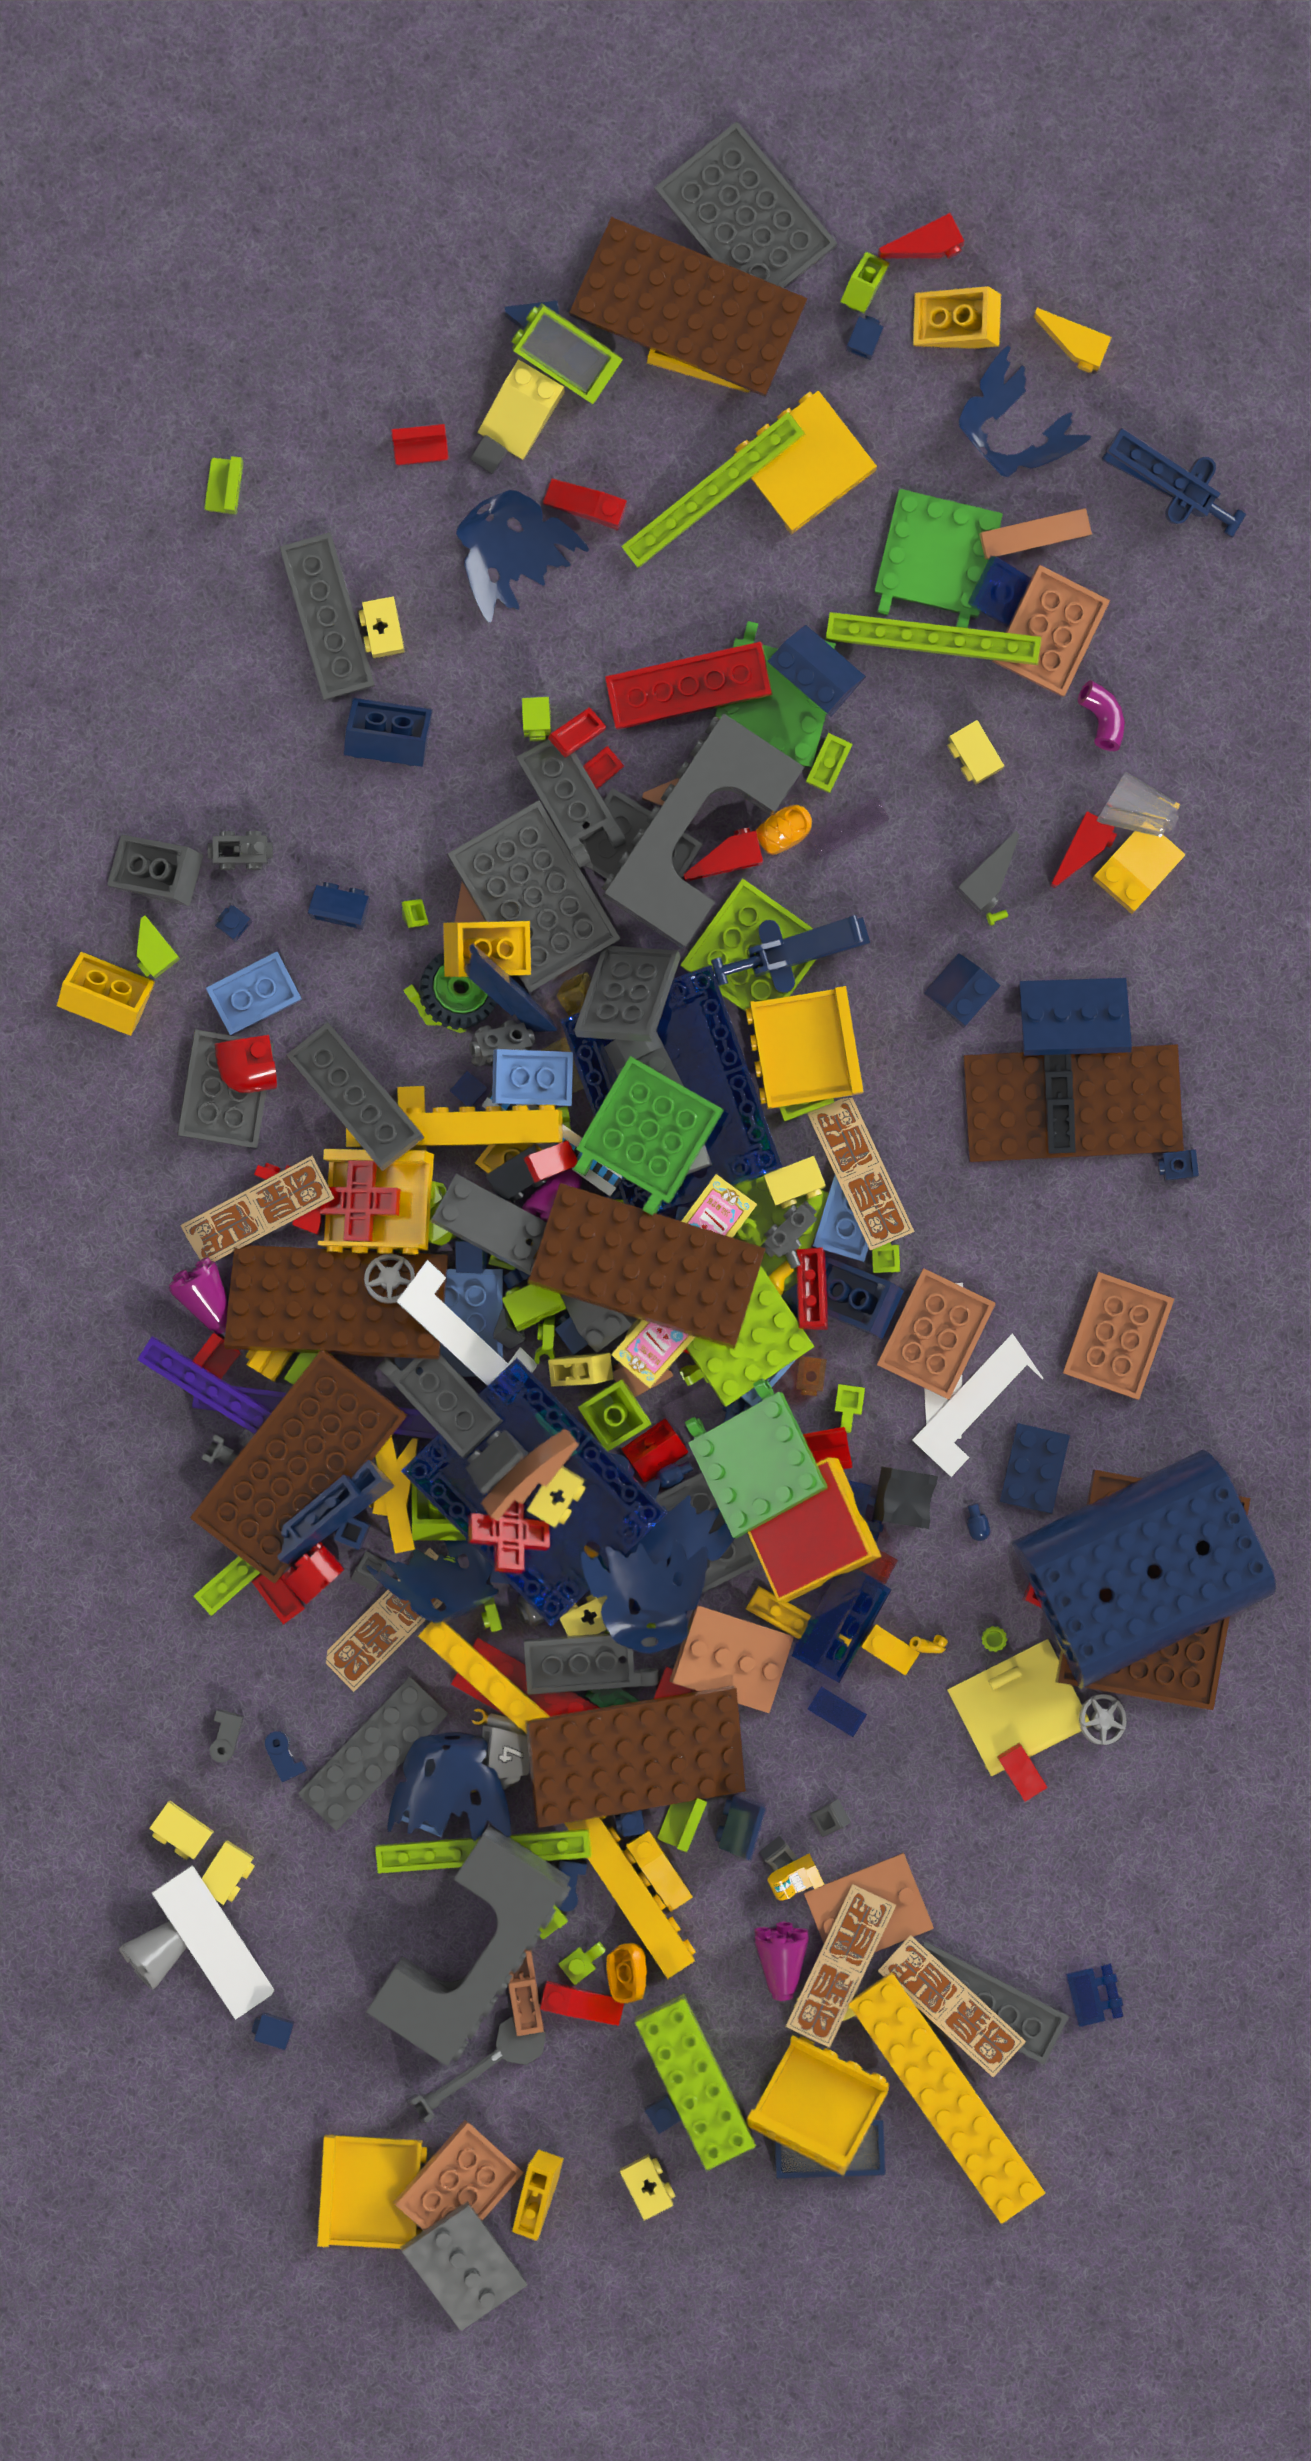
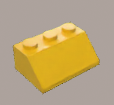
[57,952,155,1036]

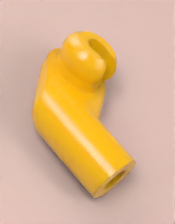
[768,1261,795,1296]
[909,1634,948,1654]

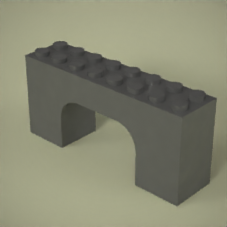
[602,713,804,950]
[366,1824,571,2066]

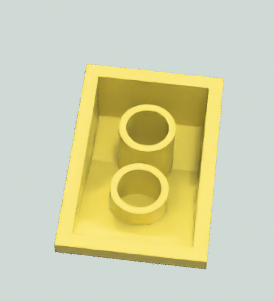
[478,359,565,460]

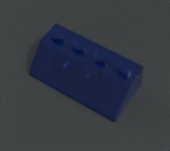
[791,1569,892,1683]

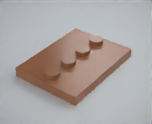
[992,565,1110,697]
[877,1268,996,1400]
[1063,1272,1174,1400]
[669,1605,794,1713]
[804,1853,934,1953]
[393,2120,524,2231]

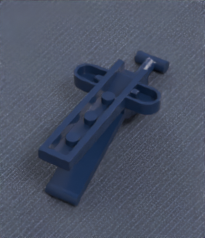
[1102,428,1246,538]
[711,915,870,993]

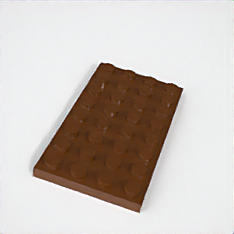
[569,217,807,397]
[964,1044,1184,1162]
[528,1183,766,1349]
[224,1245,449,1359]
[190,1348,407,1584]
[526,1686,746,1827]

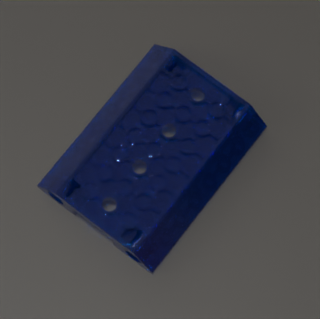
[560,965,783,1214]
[401,1358,668,1626]

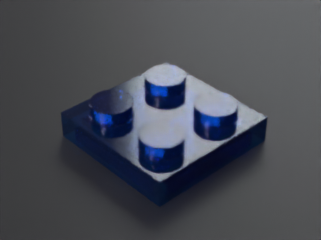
[968,556,1031,628]

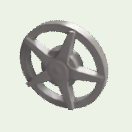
[364,1254,415,1303]
[1079,1694,1126,1745]

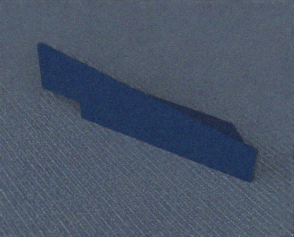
[465,943,558,1032]
[278,1460,394,1564]

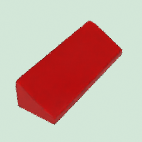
[796,1247,828,1330]

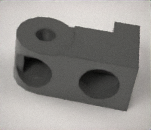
[210,1709,244,1763]

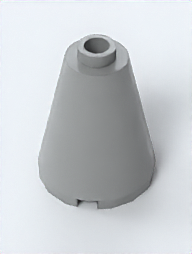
[119,1921,187,1989]

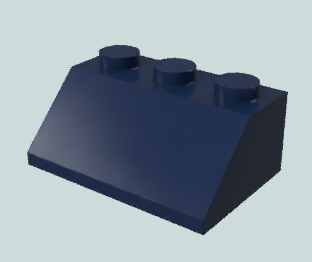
[767,625,866,717]
[344,698,432,767]

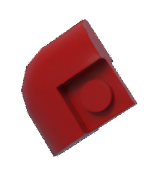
[214,1035,277,1093]

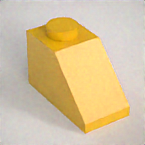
[861,1624,920,1676]

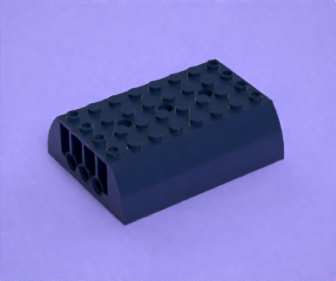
[1011,1449,1276,1689]

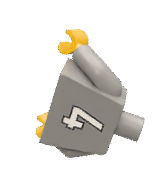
[471,1709,530,1793]

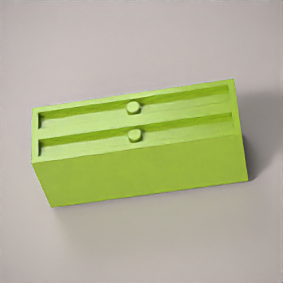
[635,1993,755,2171]

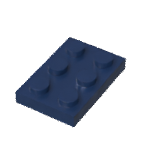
[999,1423,1070,1514]

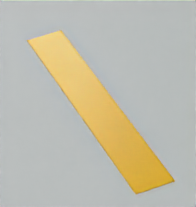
[375,1436,415,1554]

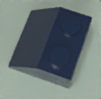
[308,882,370,930]
[924,953,1001,1028]

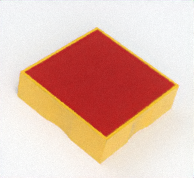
[748,1458,881,1602]

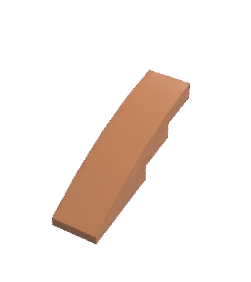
[979,508,1092,559]
[481,1429,578,1521]
[509,1949,544,2036]

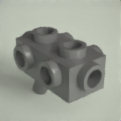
[208,831,273,870]
[469,1020,535,1067]
[760,1201,817,1269]

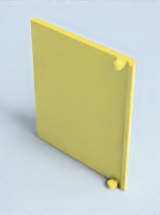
[948,1639,1092,1777]

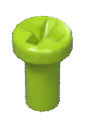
[986,910,1008,926]

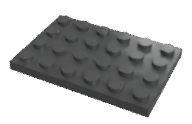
[654,121,838,289]
[446,800,620,993]

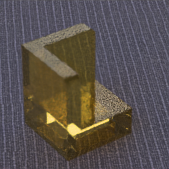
[556,972,591,1018]

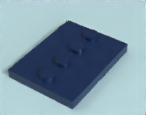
[1019,978,1132,1056]

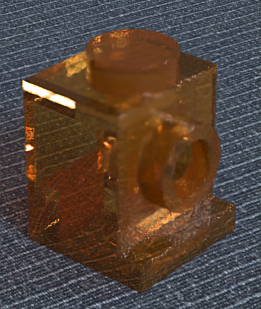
[796,1356,827,1396]

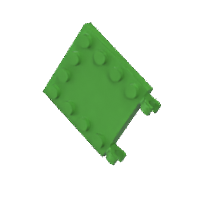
[874,489,1003,628]
[715,621,836,768]
[574,1056,724,1215]
[685,1379,828,1538]

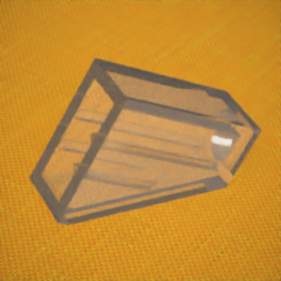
[1096,772,1181,837]

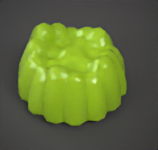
[981,1626,1007,1652]

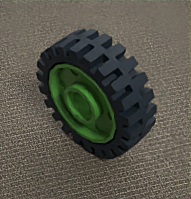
[419,952,497,1030]

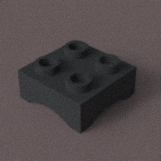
[872,1466,938,1529]

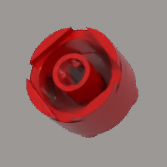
[280,1541,345,1604]

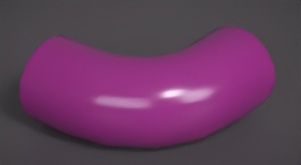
[1078,680,1125,751]

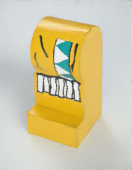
[768,1853,824,1901]

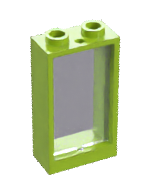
[511,303,623,404]

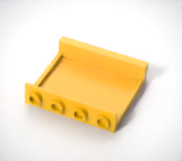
[734,390,877,535]
[746,986,863,1109]
[318,1149,434,1255]
[747,2035,889,2176]
[318,2135,427,2249]

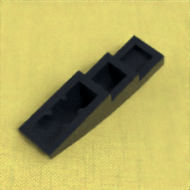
[1044,1054,1076,1154]

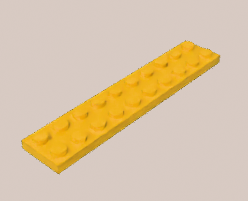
[848,1972,1045,2224]

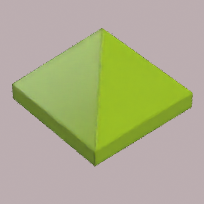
[402,899,429,928]

